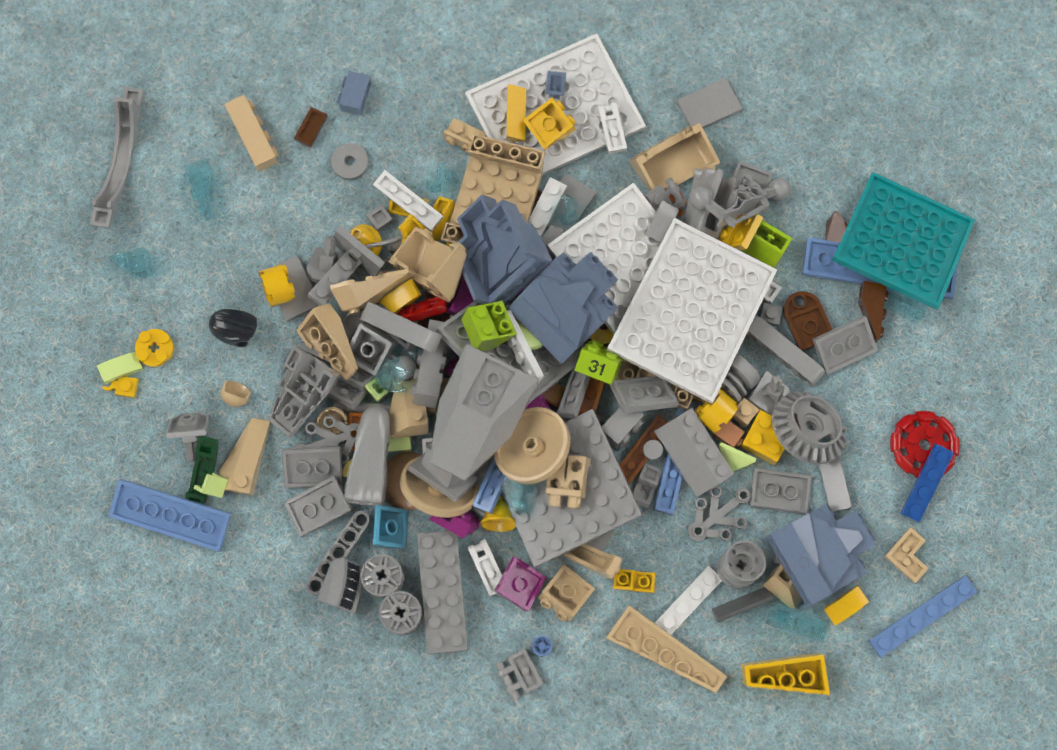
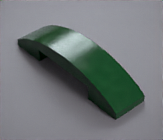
[185,435,219,505]

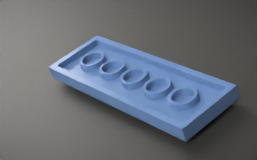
[108,479,232,551]

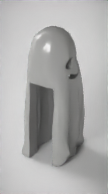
[684,168,739,239]
[344,406,390,506]

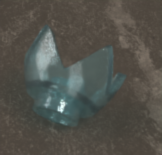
[376,358,409,393]

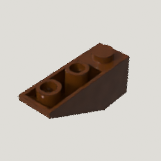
[858,281,889,343]

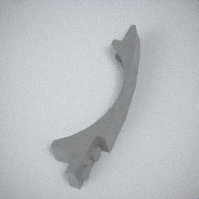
[90,87,145,228]

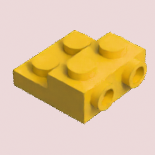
[523,97,576,151]
[717,214,763,251]

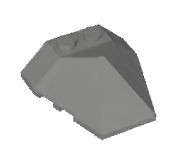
[269,345,340,437]

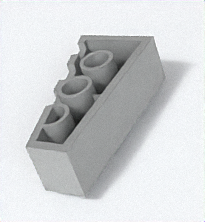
[410,320,448,408]

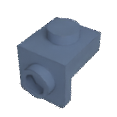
[545,71,566,99]

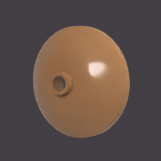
[385,452,421,510]

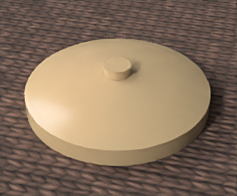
[494,407,571,484]
[400,457,479,517]

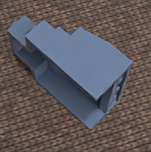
[457,194,552,305]
[508,252,618,364]
[762,504,876,609]

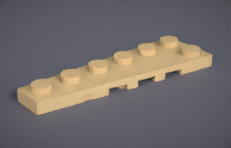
[606,605,727,693]

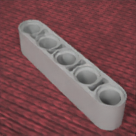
[360,302,442,353]
[747,315,826,387]
[306,511,371,596]

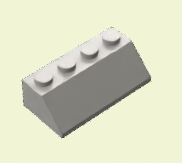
[654,408,734,497]

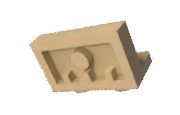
[443,118,486,153]

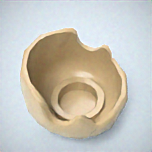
[220,380,251,407]
[316,406,348,434]

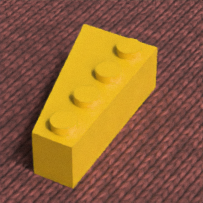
[740,653,830,695]

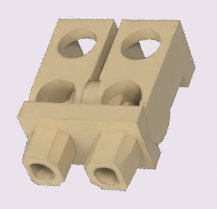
[545,455,591,509]

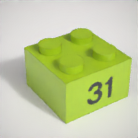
[574,340,624,384]

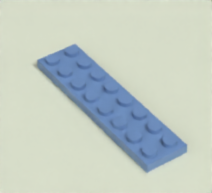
[802,237,958,299]

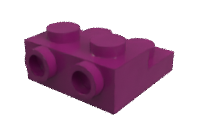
[429,510,480,539]

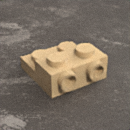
[538,565,595,622]

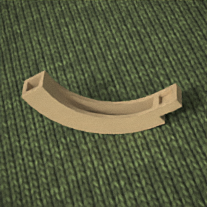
[562,544,622,579]

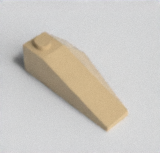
[330,269,416,315]
[296,303,358,380]
[389,364,428,439]
[219,418,271,496]

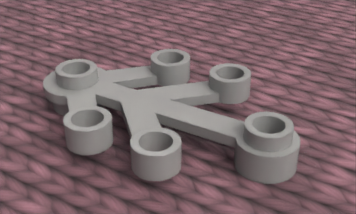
[293,415,359,463]
[688,486,751,541]

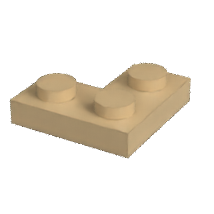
[884,527,928,583]

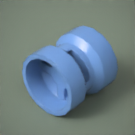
[532,636,552,656]

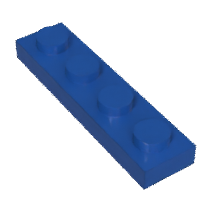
[900,444,954,522]

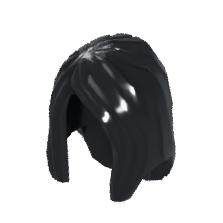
[209,309,257,347]

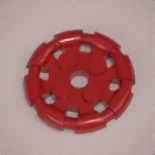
[890,410,960,478]

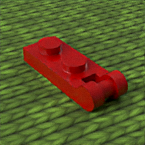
[397,297,448,322]

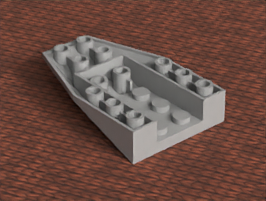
[429,344,539,481]

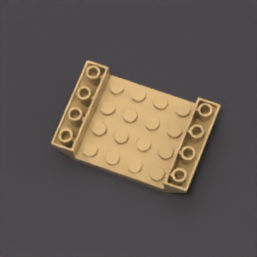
[441,134,545,244]

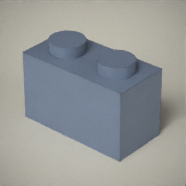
[337,71,372,116]

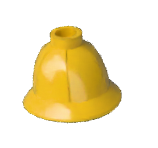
[349,224,382,256]
[480,496,517,532]

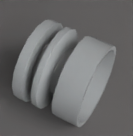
[720,354,761,403]
[717,541,766,589]
[360,554,405,599]
[379,591,424,635]

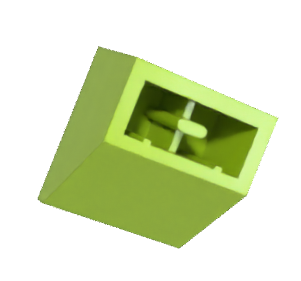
[740,220,793,268]
[461,301,517,351]

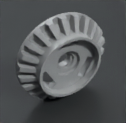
[772,391,846,465]

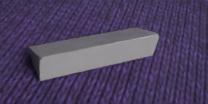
[819,455,852,512]

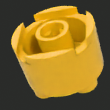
[258,264,295,307]
[694,389,739,433]

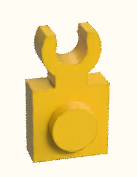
[102,376,139,398]

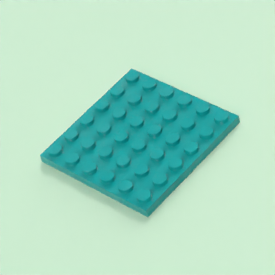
[832,172,975,310]

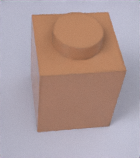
[713,421,744,448]

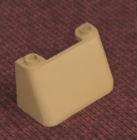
[629,123,720,192]
[388,227,467,302]

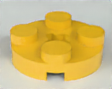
[135,329,174,367]

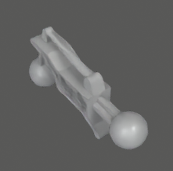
[689,174,791,228]

